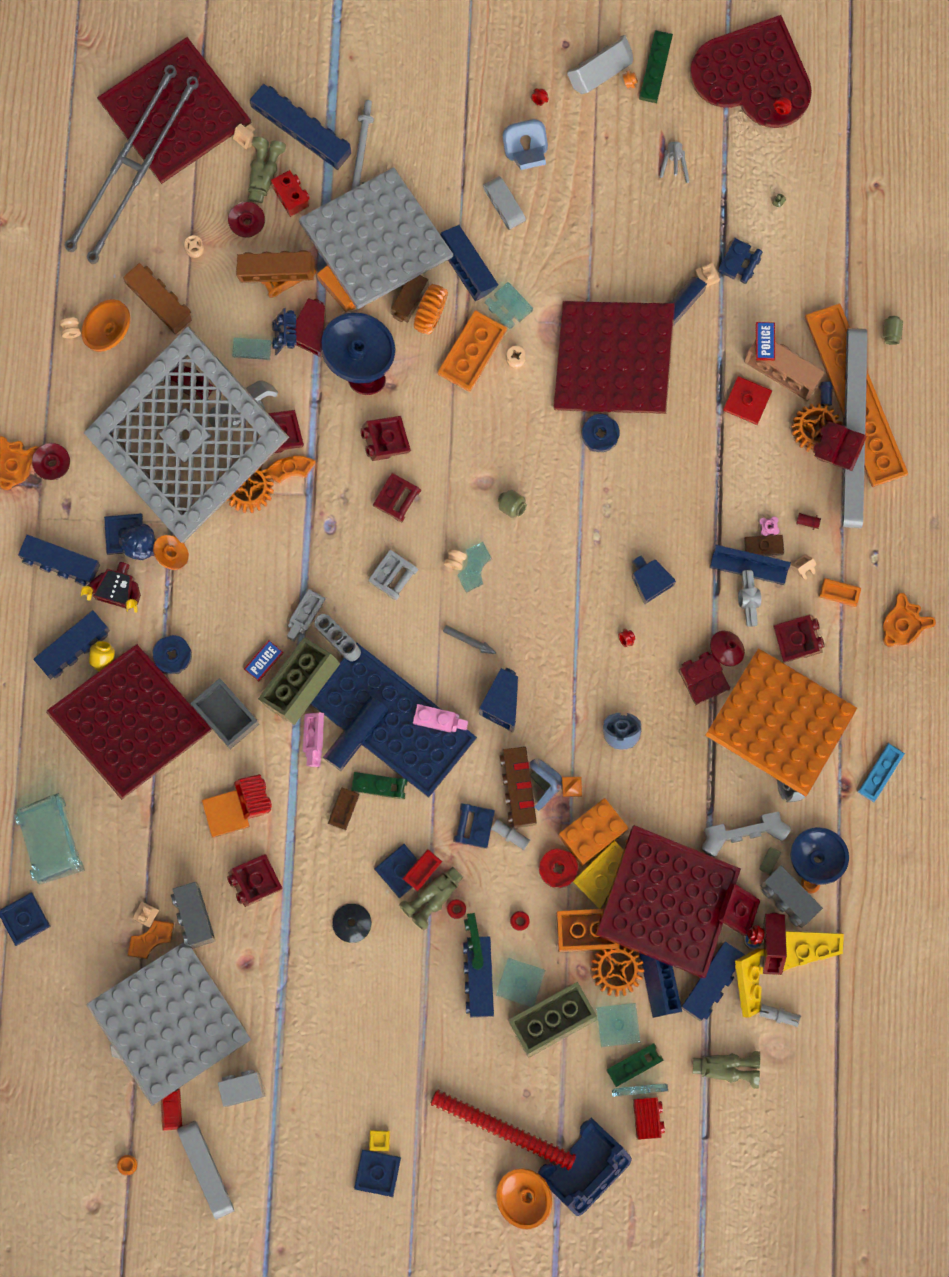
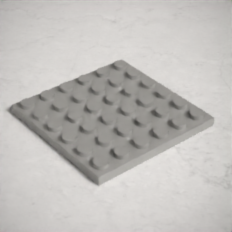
[299,167,453,310]
[86,942,251,1106]

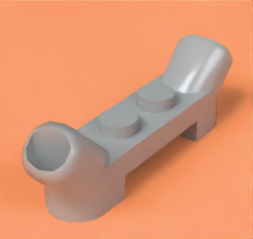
[702,812,791,857]

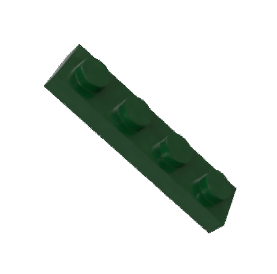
[639,30,673,104]

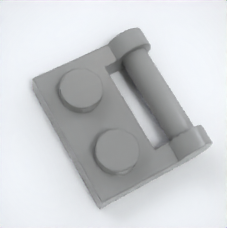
[368,550,418,600]

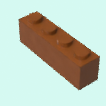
[236,250,315,283]
[123,263,192,335]

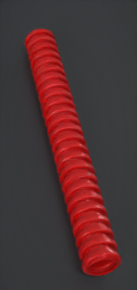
[430,1089,576,1171]

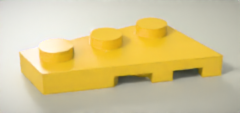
[573,841,624,909]
[783,931,844,971]

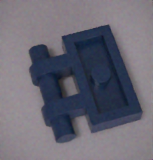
[718,238,763,284]

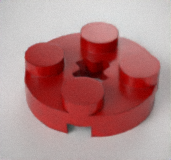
[539,849,578,888]

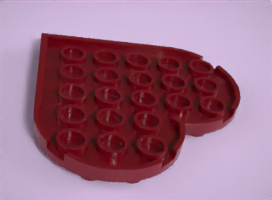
[690,15,812,128]

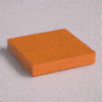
[202,790,250,838]

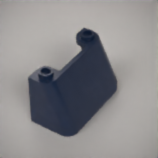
[538,1117,632,1216]

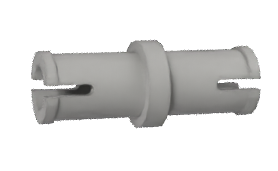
[491,819,530,850]
[759,1004,801,1027]

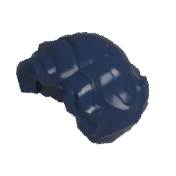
[119,524,156,560]

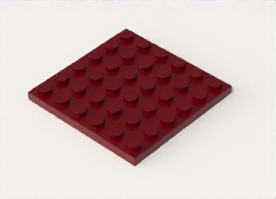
[97,37,252,184]
[554,301,675,414]
[46,644,212,800]
[595,825,741,978]

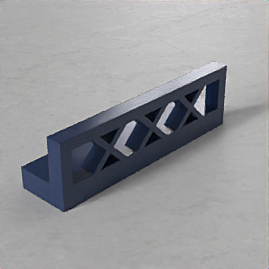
[710,545,791,585]

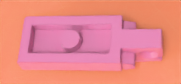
[413,704,468,733]
[303,712,324,767]

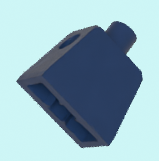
[632,555,676,604]

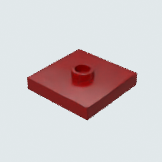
[723,376,773,425]

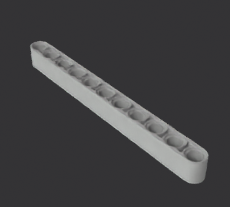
[842,328,867,528]

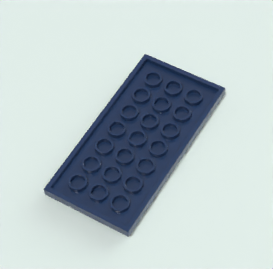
[310,643,477,798]

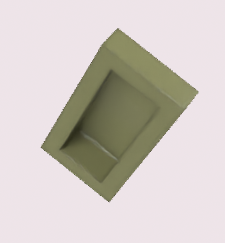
[530,771,551,793]
[759,847,781,875]

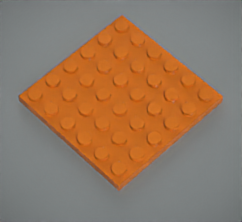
[705,648,857,797]

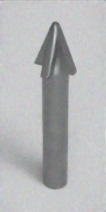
[443,625,496,654]

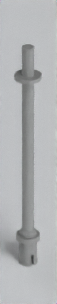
[351,100,374,190]

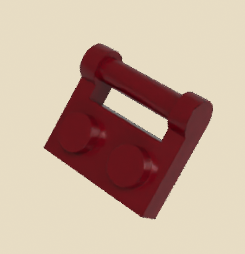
[373,473,422,523]

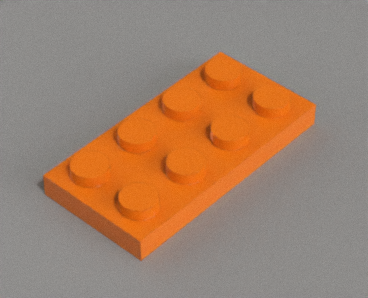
[438,310,507,392]

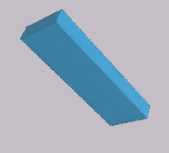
[858,743,905,802]

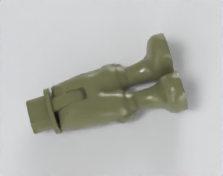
[248,137,286,203]
[399,867,463,931]
[693,1051,760,1089]

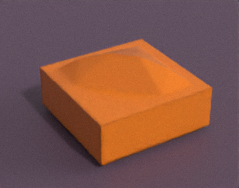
[562,777,582,797]

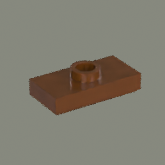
[744,535,784,556]
[328,787,360,831]

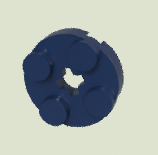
[582,414,620,452]
[153,635,192,674]

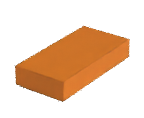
[819,578,861,607]

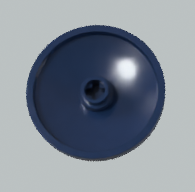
[320,313,396,383]

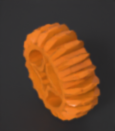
[414,284,448,335]
[791,403,842,454]
[226,466,274,513]
[590,944,644,997]

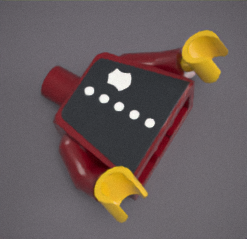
[80,562,141,613]

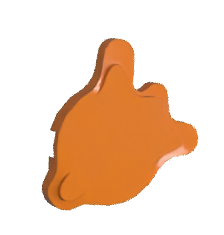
[0,436,39,490]
[883,593,936,647]

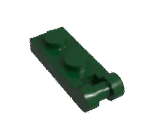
[351,772,408,799]
[464,913,484,970]
[606,1043,664,1087]

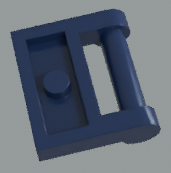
[453,803,495,849]

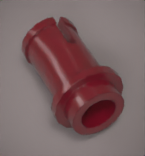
[796,512,821,530]

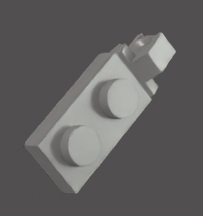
[287,589,326,641]

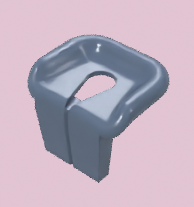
[503,119,548,170]
[530,758,562,811]

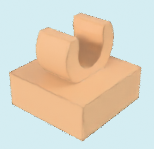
[233,124,256,150]
[695,263,720,287]
[790,554,816,580]
[133,902,159,928]

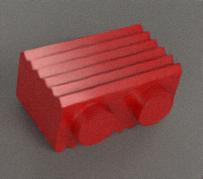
[234,774,272,820]
[633,1097,665,1140]

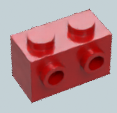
[271,170,310,217]

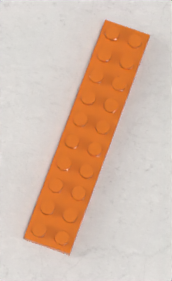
[804,303,908,487]

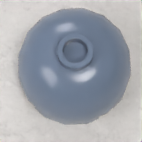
[603,713,641,750]

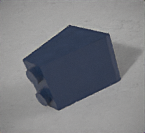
[479,668,518,732]

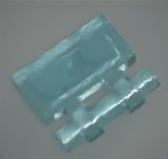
[485,282,533,329]

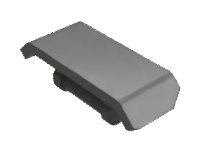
[567,35,633,94]
[209,381,278,428]

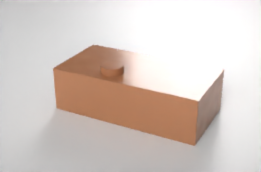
[744,340,825,401]

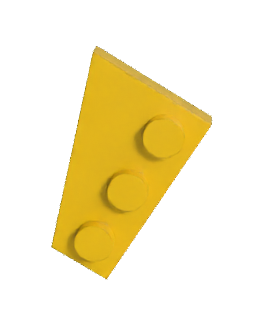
[735,948,764,1018]

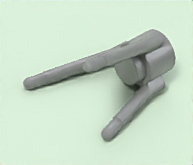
[660,142,689,183]

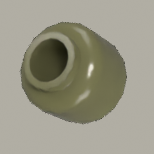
[498,490,527,518]

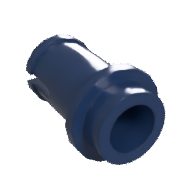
[818,382,833,406]

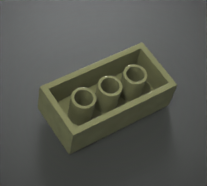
[258,637,340,725]
[508,982,597,1058]

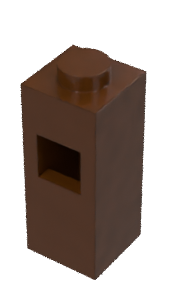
[391,275,429,323]

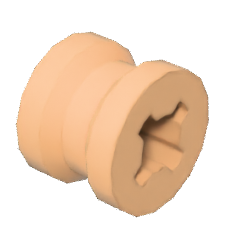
[184,235,204,258]
[60,318,81,338]
[507,346,526,368]
[444,549,467,571]

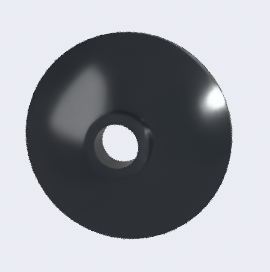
[332,904,372,943]

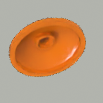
[81,299,130,352]
[496,1168,552,1229]

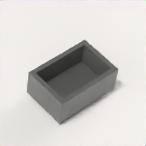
[190,678,259,750]
[760,866,823,928]
[171,882,216,949]

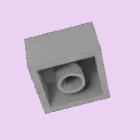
[218,1070,265,1107]

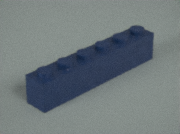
[250,84,351,170]

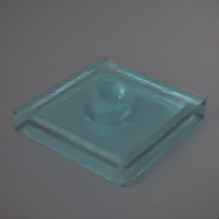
[496,958,546,1007]
[596,1003,641,1047]

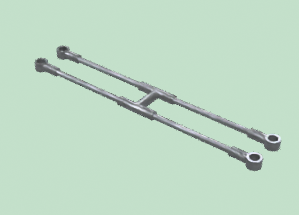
[64,65,199,264]

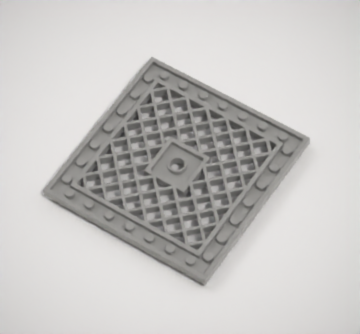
[84,327,289,543]

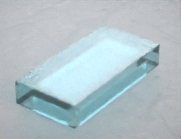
[232,338,272,360]

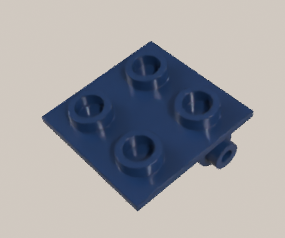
[272,308,297,355]

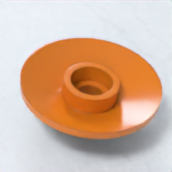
[153,535,189,570]

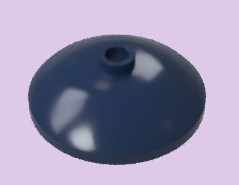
[790,827,849,885]

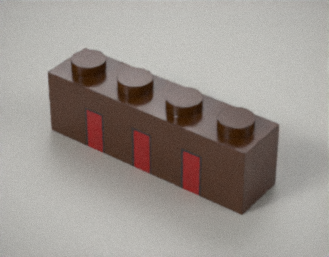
[500,746,537,828]

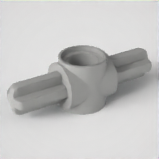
[738,570,761,627]

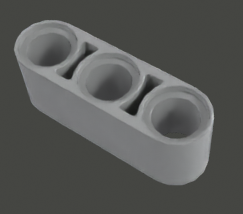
[483,176,526,230]
[314,614,361,661]

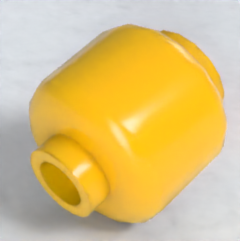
[88,641,115,671]

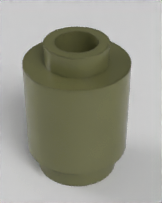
[883,316,903,345]

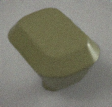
[772,194,786,207]

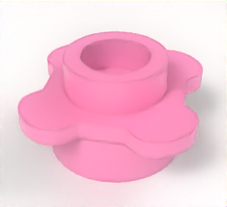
[760,517,780,536]

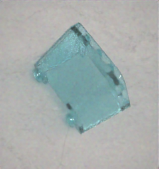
[14,793,85,885]

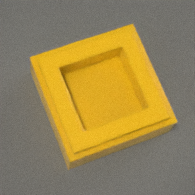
[369,1130,390,1151]

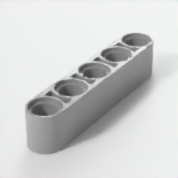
[177,1121,235,1220]

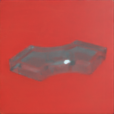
[457,542,492,593]
[612,1083,668,1097]

